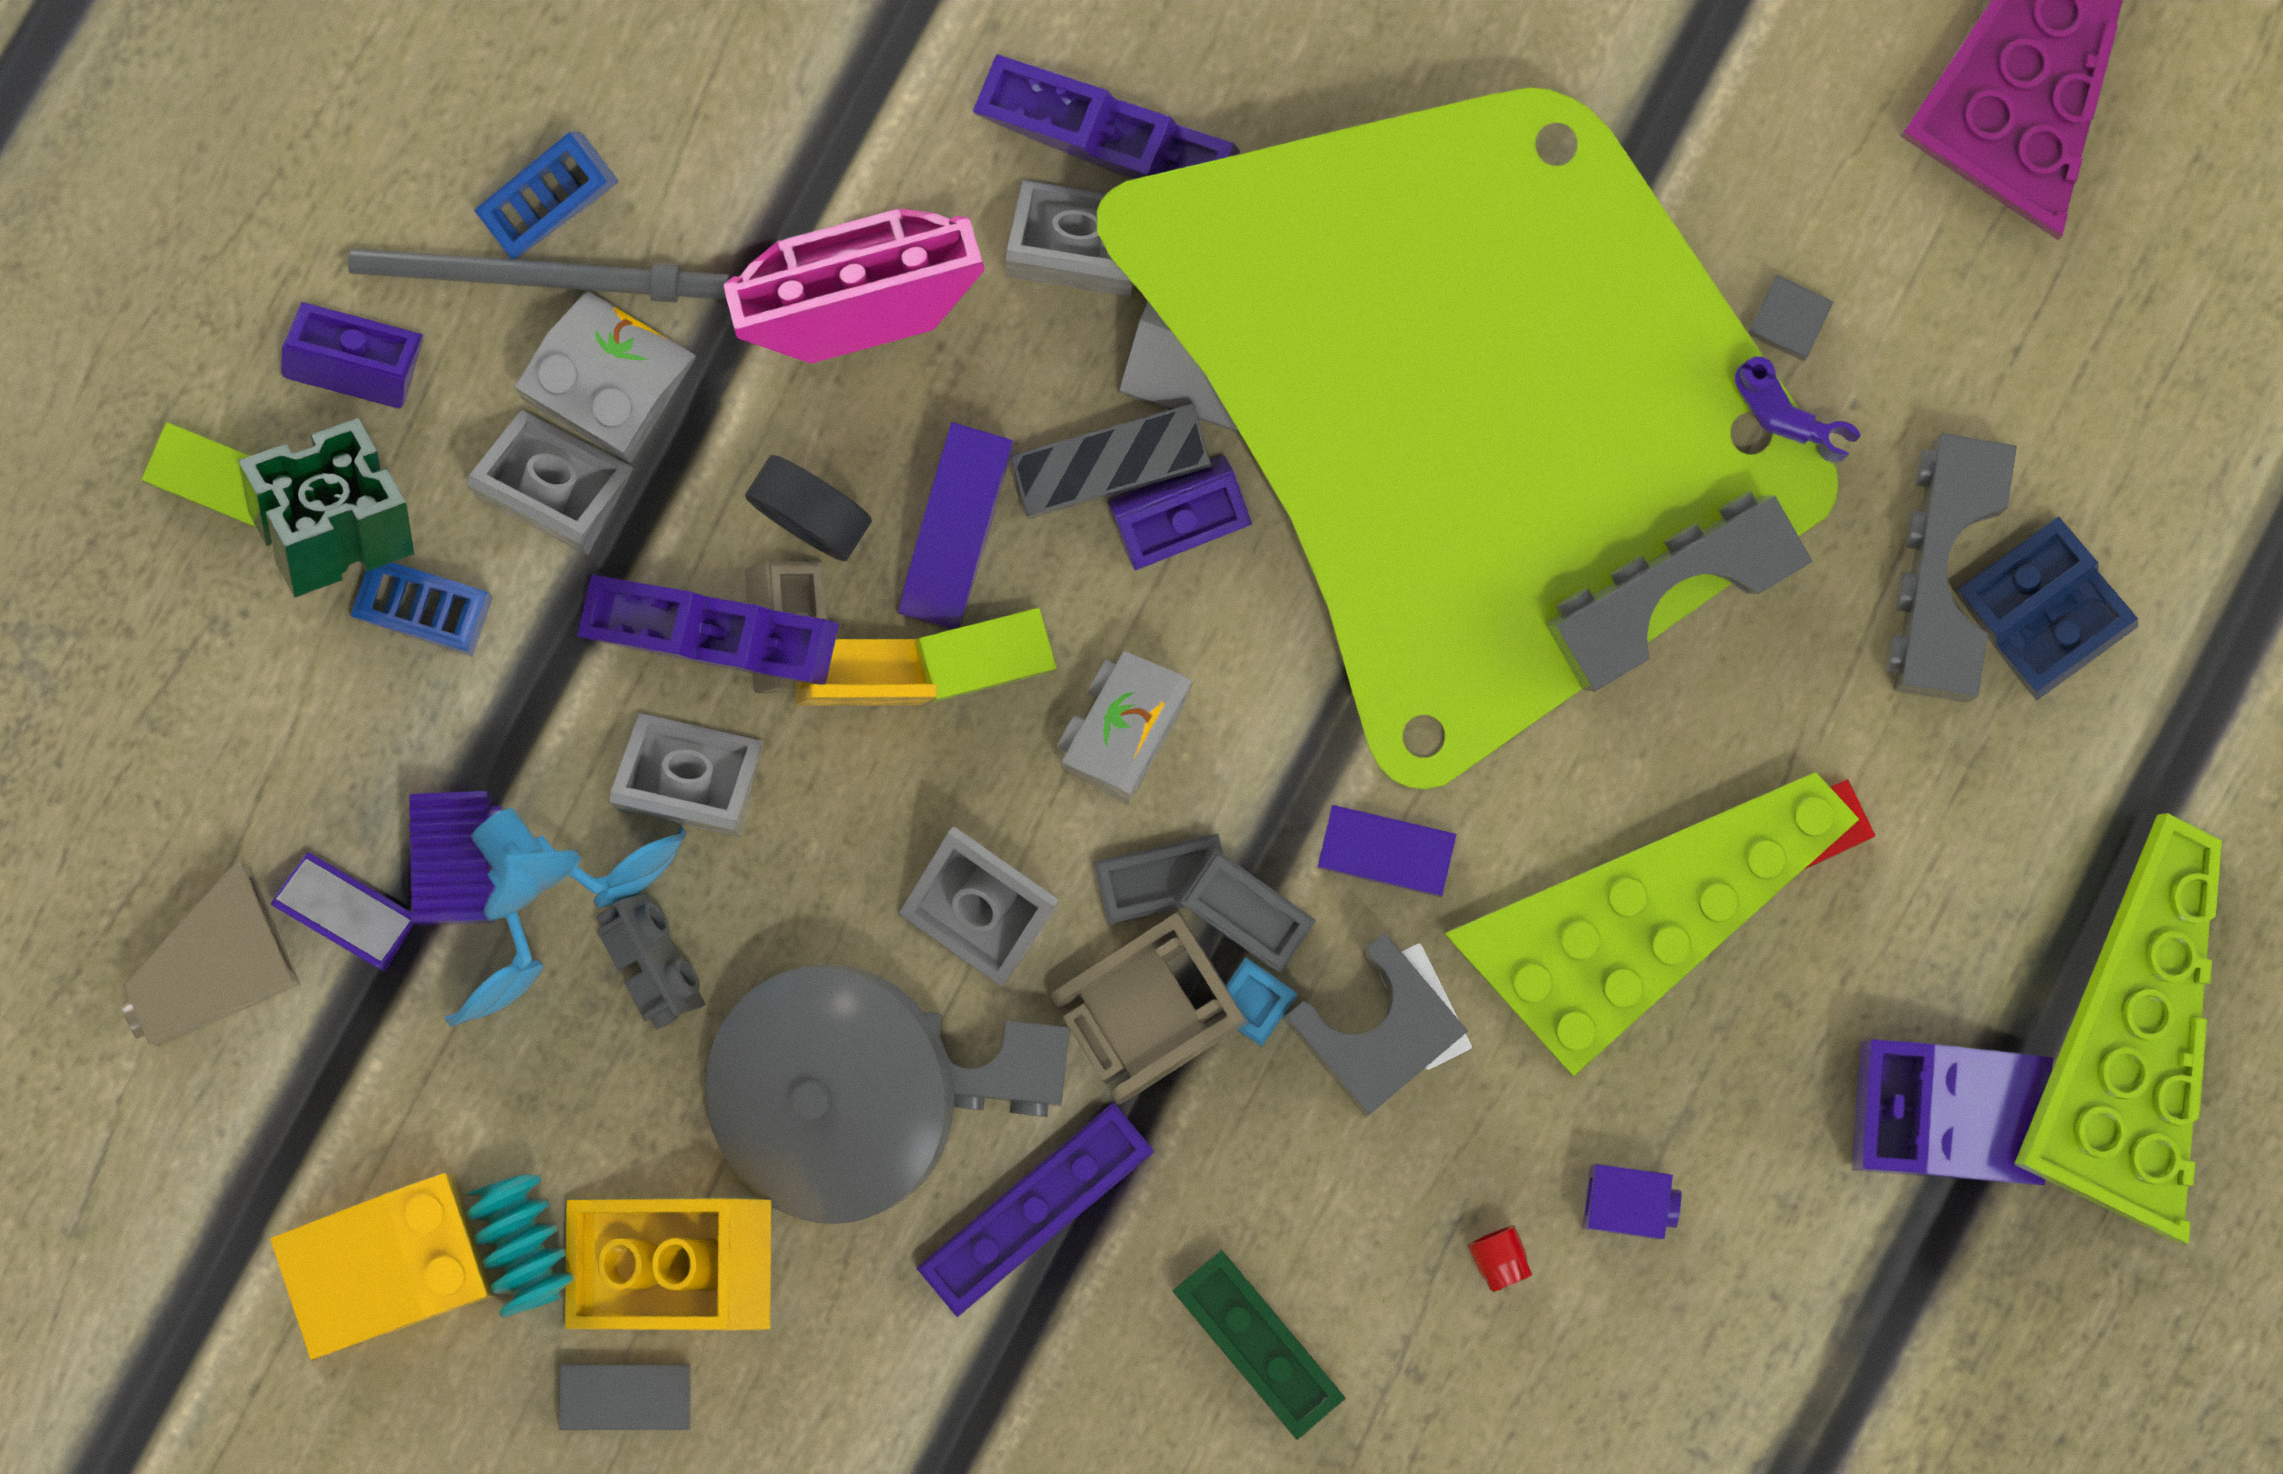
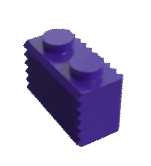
[409,791,504,926]

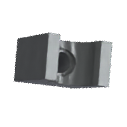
[1283,932,1468,1117]

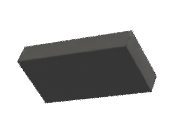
[1094,834,1223,925]
[1174,847,1316,973]
[559,1364,691,1430]

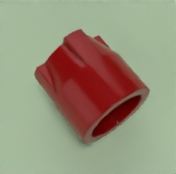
[1467,1225,1533,1292]

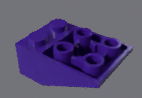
[1852,1039,2053,1186]

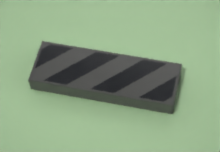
[1011,403,1212,519]

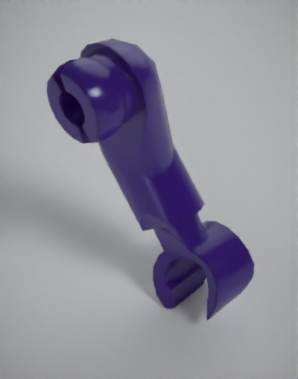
[1735,356,1861,463]

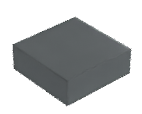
[1748,275,1834,361]

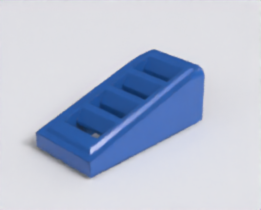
[474,132,619,260]
[350,562,493,657]

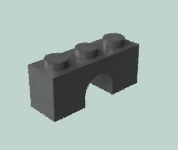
[924,1012,1070,1117]

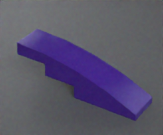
[973,54,1240,179]
[577,575,839,684]

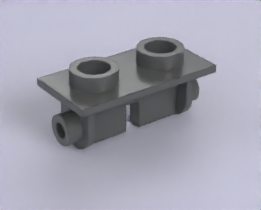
[596,893,706,1030]

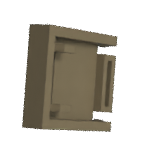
[1050,912,1249,1104]

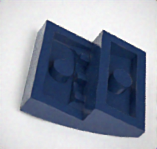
[1957,516,2138,701]

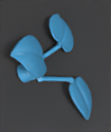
[445,808,687,1027]

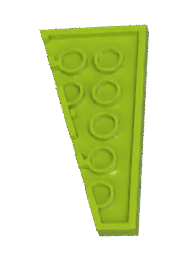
[1444,772,1859,1077]
[2014,813,2222,1244]

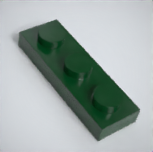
[1172,1249,1346,1440]

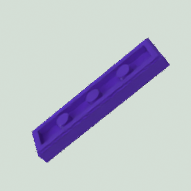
[916,1102,1155,1318]

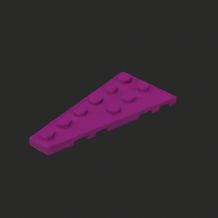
[1900,0,2123,240]

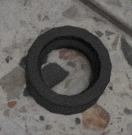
[745,455,872,562]

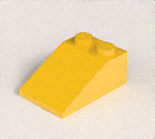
[270,1173,495,1360]
[565,1199,771,1330]

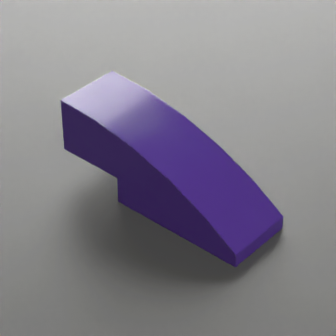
[898,422,1014,630]

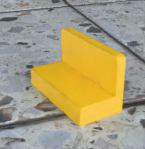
[795,639,937,706]

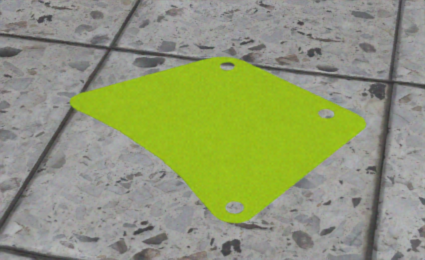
[1097,87,1839,790]

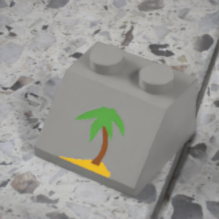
[514,290,696,464]
[1057,651,1193,805]

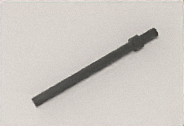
[348,248,730,303]

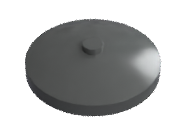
[706,964,954,1224]

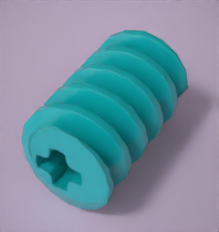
[462,1174,574,1318]

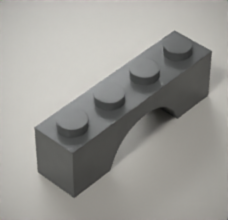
[1886,433,2017,703]
[1545,491,1813,692]

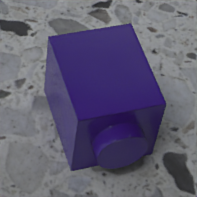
[1582,1164,1682,1240]

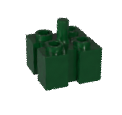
[238,418,415,598]

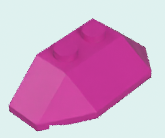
[723,208,985,364]

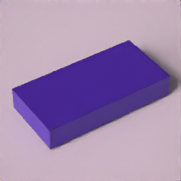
[1317,805,1457,897]

